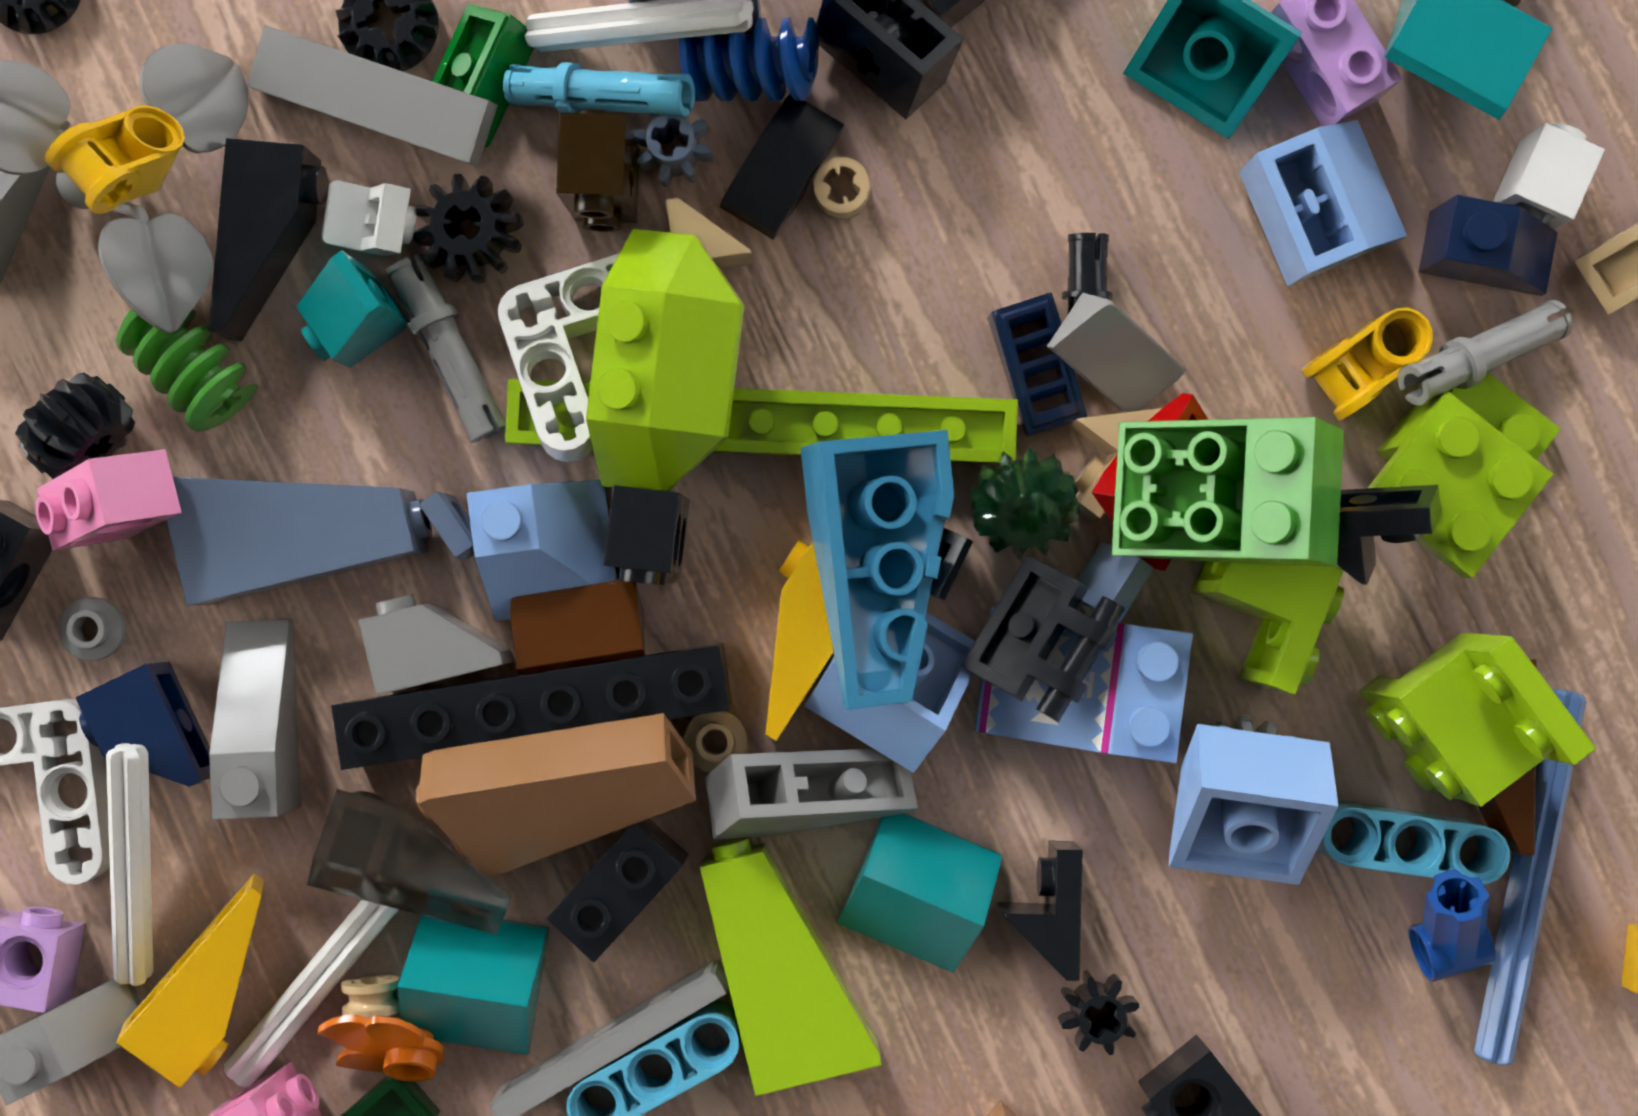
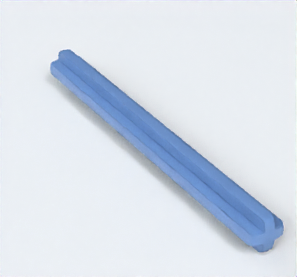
[1474,689,1587,1065]

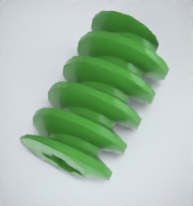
[115,309,258,432]

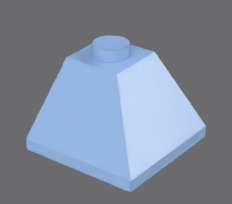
[466,480,618,621]

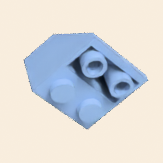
[1238,120,1407,287]

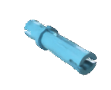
[503,62,695,117]

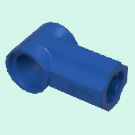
[1408,869,1496,982]

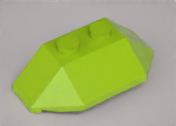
[586,229,745,492]

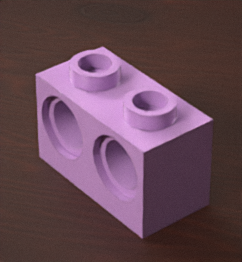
[1271,0,1403,127]
[0,901,86,1013]

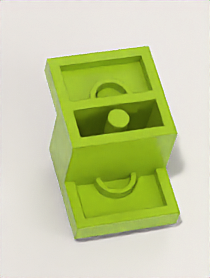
[1368,372,1561,578]
[1191,561,1344,695]
[1359,632,1597,807]

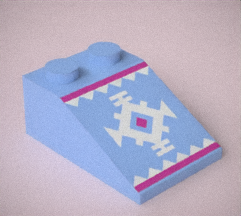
[974,606,1193,763]

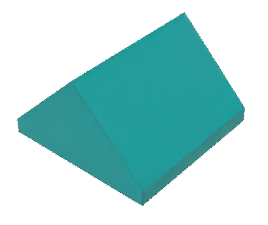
[1122,0,1302,139]
[1384,0,1553,120]
[837,813,1002,973]
[397,907,549,1055]

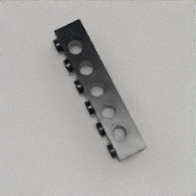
[331,643,733,770]

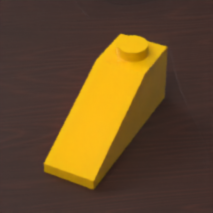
[766,540,834,741]
[116,873,264,1088]

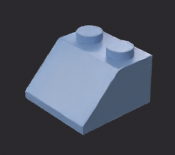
[804,611,976,773]
[1169,724,1338,885]

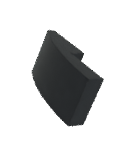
[720,93,844,240]

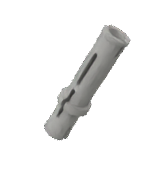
[385,254,506,443]
[1398,300,1573,406]

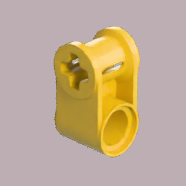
[45,105,185,215]
[1300,308,1433,421]

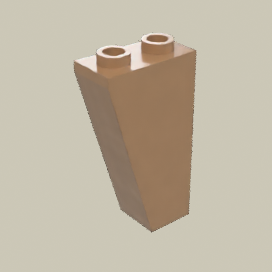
[416,713,696,879]

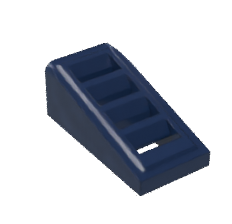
[987,292,1087,437]

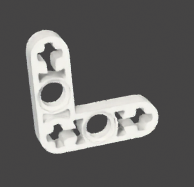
[498,254,619,462]
[0,699,110,885]

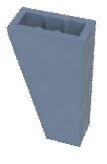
[167,477,432,606]

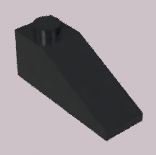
[208,138,328,341]

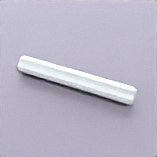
[524,0,754,52]
[106,743,154,986]
[224,875,409,1088]

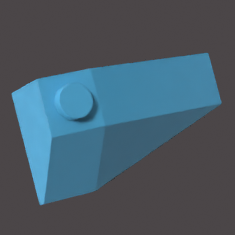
[801,430,954,710]

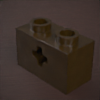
[556,113,640,232]

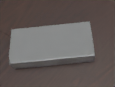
[1047,293,1186,413]

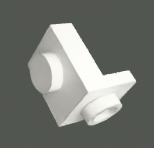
[321,180,416,256]

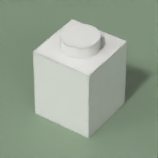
[1493,123,1605,229]

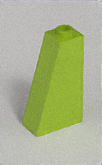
[700,838,882,1096]

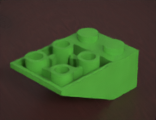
[1112,417,1344,567]

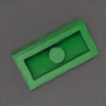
[432,3,535,147]

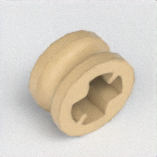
[813,157,870,220]
[341,974,400,1019]

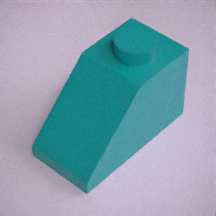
[296,250,410,368]

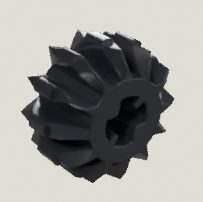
[413,174,524,284]
[15,372,135,479]

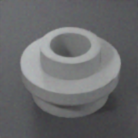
[59,597,126,661]

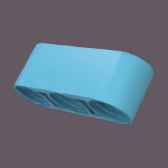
[1317,800,1510,884]
[566,1000,741,1116]

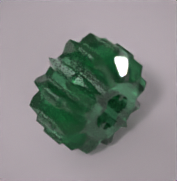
[969,446,1080,560]

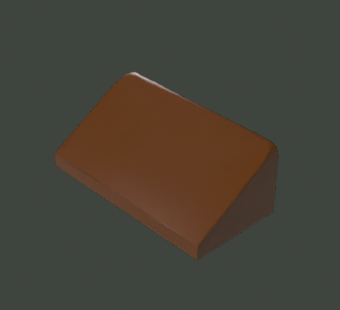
[510,580,645,676]

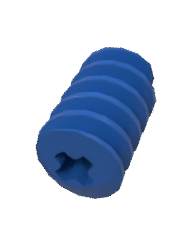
[679,17,819,102]

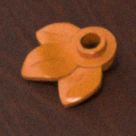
[317,1015,445,1082]

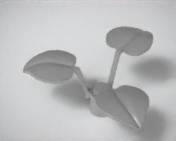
[0,43,248,334]

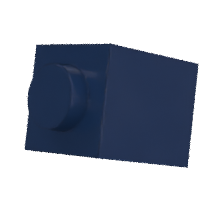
[1418,195,1558,296]
[75,661,210,787]

